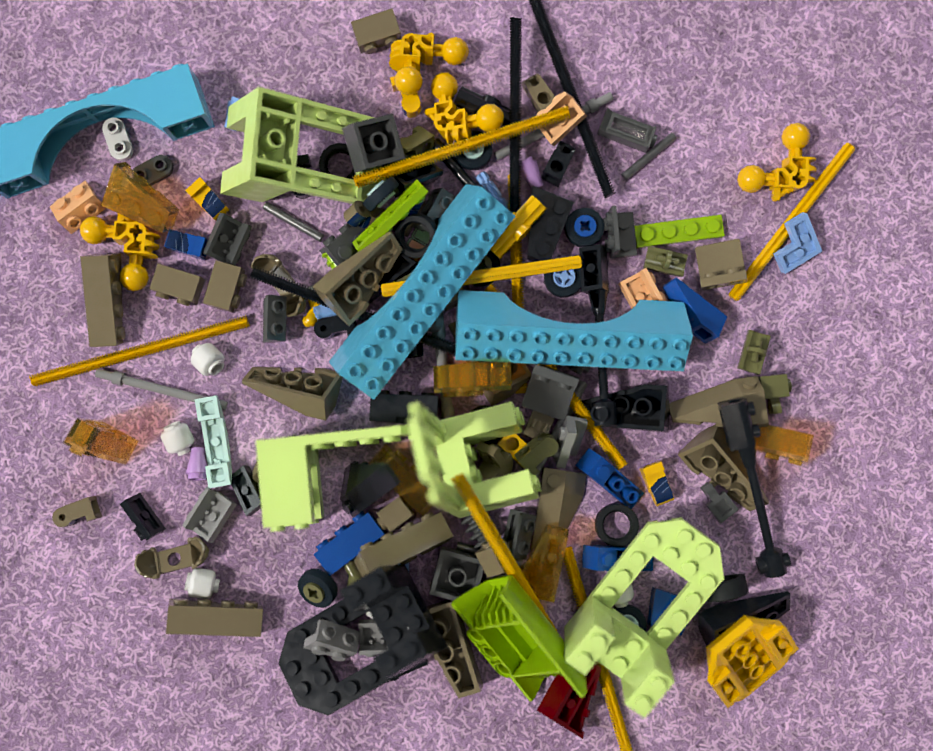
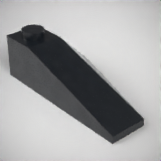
[575,384,670,433]
[340,461,401,517]
[698,591,790,646]

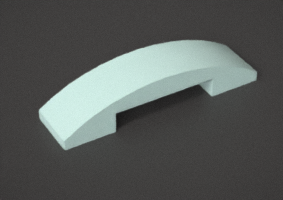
[195,395,232,488]

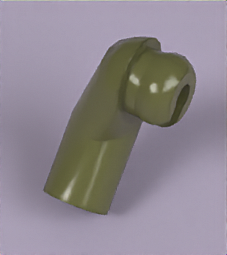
[344,560,361,586]

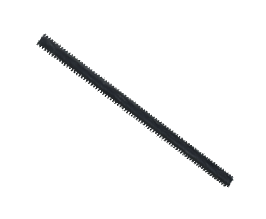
[529,0,616,198]
[509,17,522,213]
[250,266,455,357]

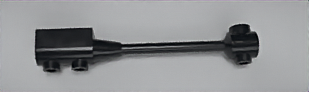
[579,244,617,428]
[717,397,791,578]

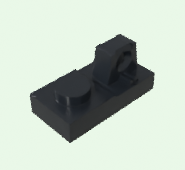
[232,465,262,516]
[120,493,166,541]

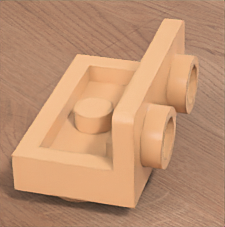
[536,91,587,146]
[50,181,106,234]
[618,268,667,309]

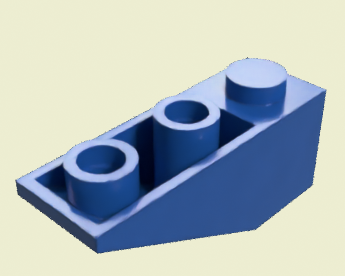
[662,278,727,344]
[575,448,644,509]
[582,545,654,571]

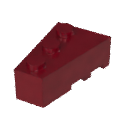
[537,663,602,739]

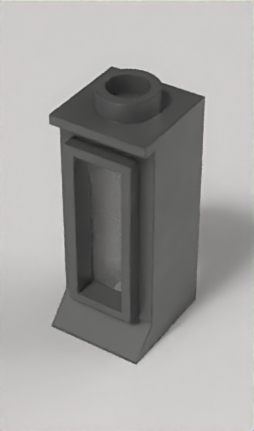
[597,108,658,153]

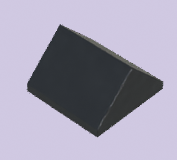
[383,161,443,198]

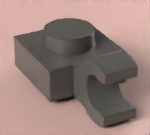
[700,482,739,523]

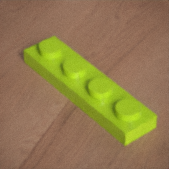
[352,179,428,252]
[634,215,725,249]

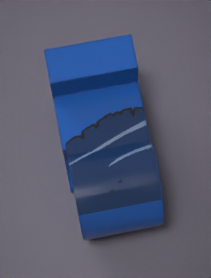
[164,229,208,261]

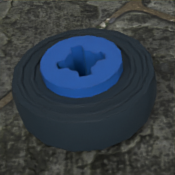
[564,207,604,247]

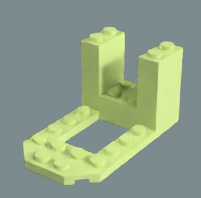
[220,87,387,204]
[408,401,542,518]
[256,425,411,532]
[564,517,724,718]

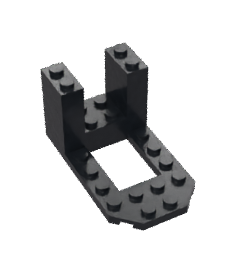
[278,564,448,716]

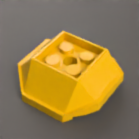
[706,615,798,708]

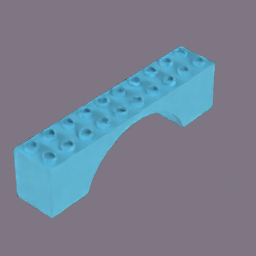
[0,63,215,198]
[329,184,515,400]
[455,290,693,371]

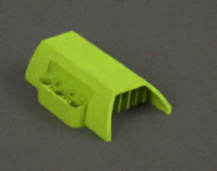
[451,575,587,701]

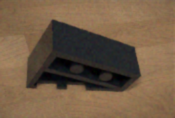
[369,390,439,424]

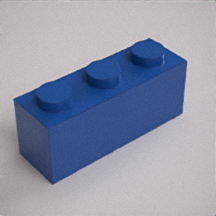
[313,511,386,576]

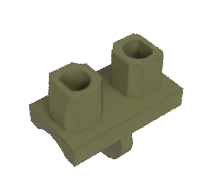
[643,246,688,277]
[737,329,771,375]

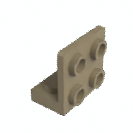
[695,239,747,291]

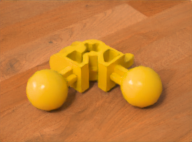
[389,32,469,95]
[425,72,504,146]
[737,123,817,202]
[80,211,160,291]

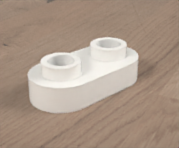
[102,118,133,161]

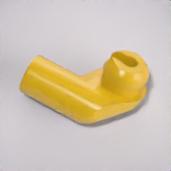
[302,299,320,327]

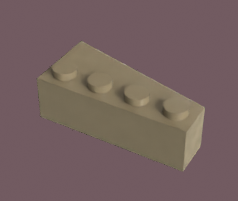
[80,253,126,347]
[354,512,453,577]
[166,598,263,637]
[427,600,483,698]

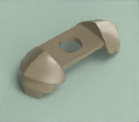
[251,254,306,317]
[134,537,209,579]

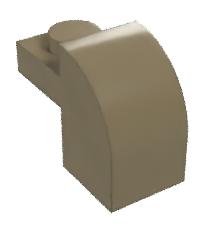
[476,441,513,481]

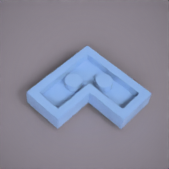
[773,212,822,274]

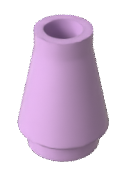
[519,156,545,188]
[186,447,207,481]

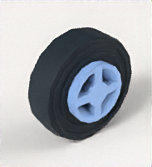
[544,269,581,298]

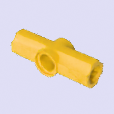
[490,195,547,259]

